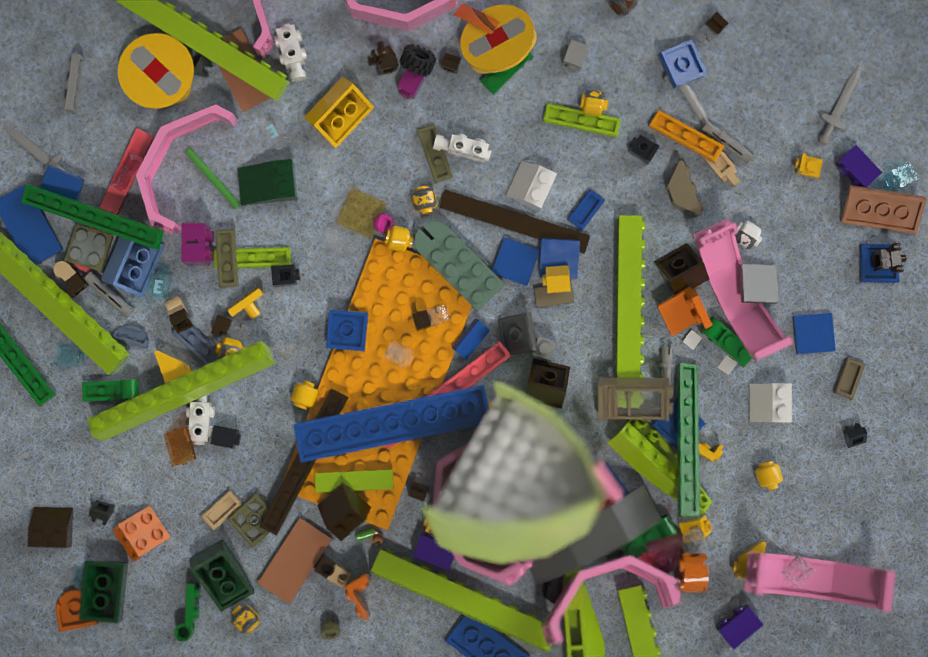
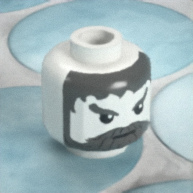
[735,221,763,249]

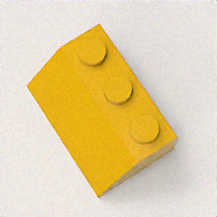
[304,76,374,148]

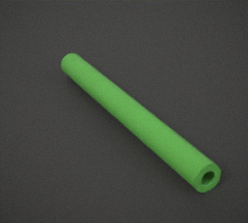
[185,148,241,209]

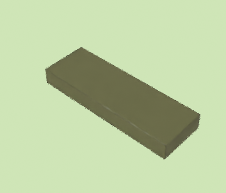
[417,124,453,184]
[215,229,239,288]

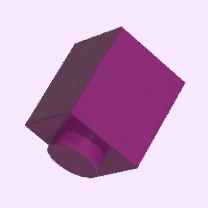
[397,69,425,99]

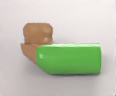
[355,528,384,546]

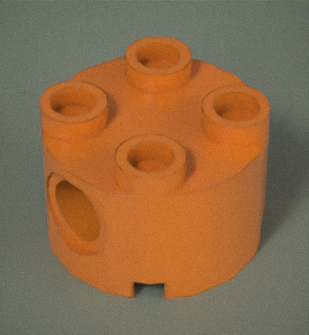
[676,553,708,592]

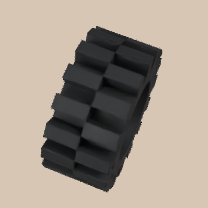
[399,44,436,77]

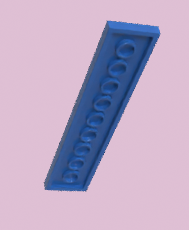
[293,385,489,462]

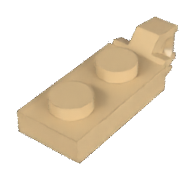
[700,151,740,188]

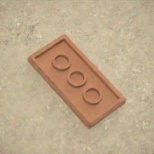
[218,28,271,112]
[841,185,927,234]
[258,517,333,604]

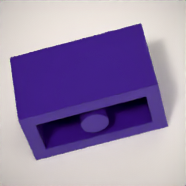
[836,145,882,188]
[413,532,454,570]
[717,605,764,649]

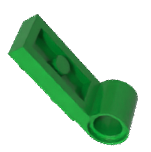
[480,52,534,95]
[699,316,752,367]
[82,380,139,402]
[620,514,677,558]
[174,582,201,642]

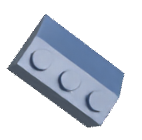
[101,237,165,297]

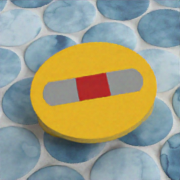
[460,5,537,74]
[118,33,194,109]

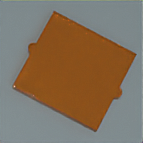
[163,426,197,467]

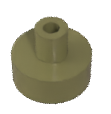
[320,619,340,639]

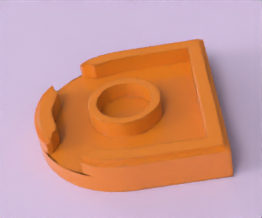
[56,589,99,632]

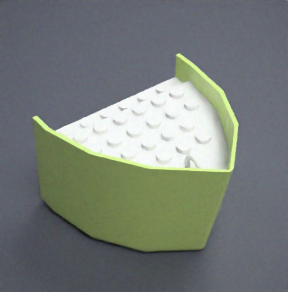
[423,381,604,564]

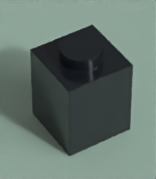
[210,425,241,449]

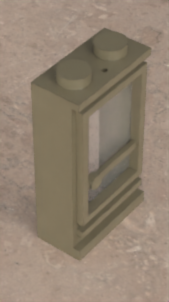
[598,377,673,421]

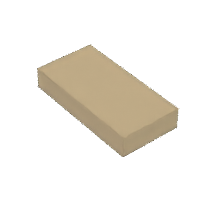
[201,490,243,530]

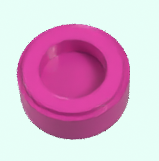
[373,214,393,233]

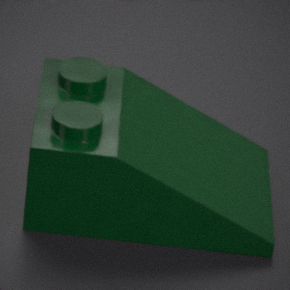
[237,159,298,206]
[190,539,255,612]

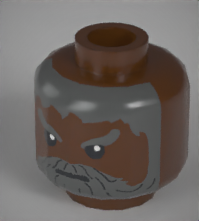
[610,0,638,15]

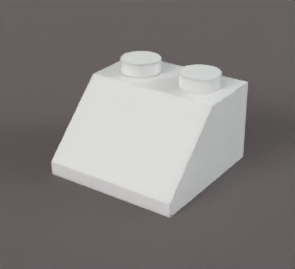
[506,161,557,211]
[749,383,792,423]

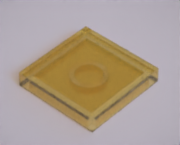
[337,189,387,239]

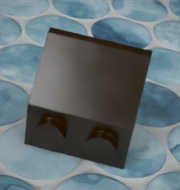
[654,243,709,295]
[525,358,570,409]
[317,482,371,541]
[27,507,73,548]

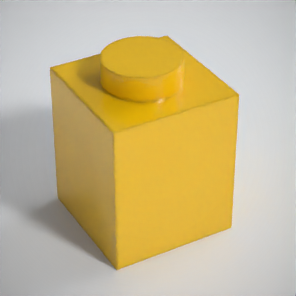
[542,265,571,293]

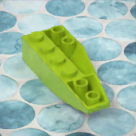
[607,419,712,515]
[562,568,606,657]

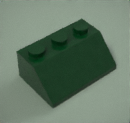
[79,560,128,623]

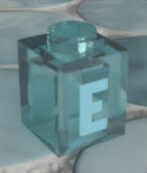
[147,271,173,300]

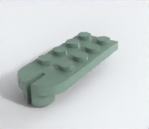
[415,221,505,312]

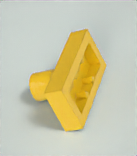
[227,286,263,319]

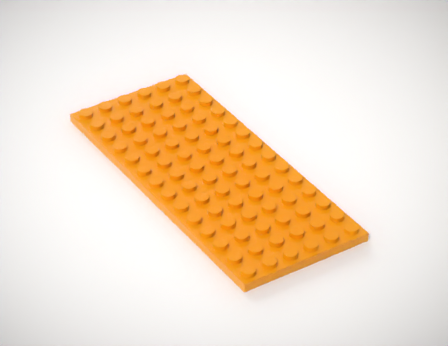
[282,238,472,530]

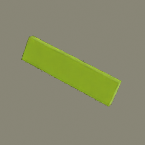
[543,103,621,138]
[214,247,291,269]
[315,469,394,493]

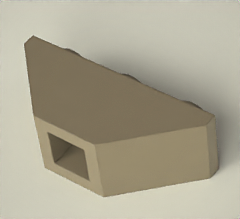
[666,160,704,217]

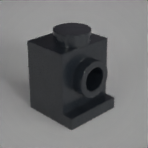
[628,135,660,164]
[271,264,300,287]

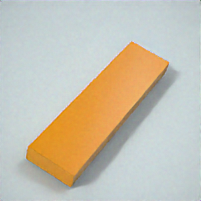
[649,109,724,163]

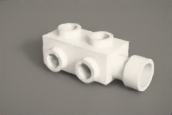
[274,24,307,82]
[433,133,491,162]
[185,394,215,445]

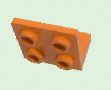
[657,287,712,336]
[112,506,170,562]
[344,571,371,621]

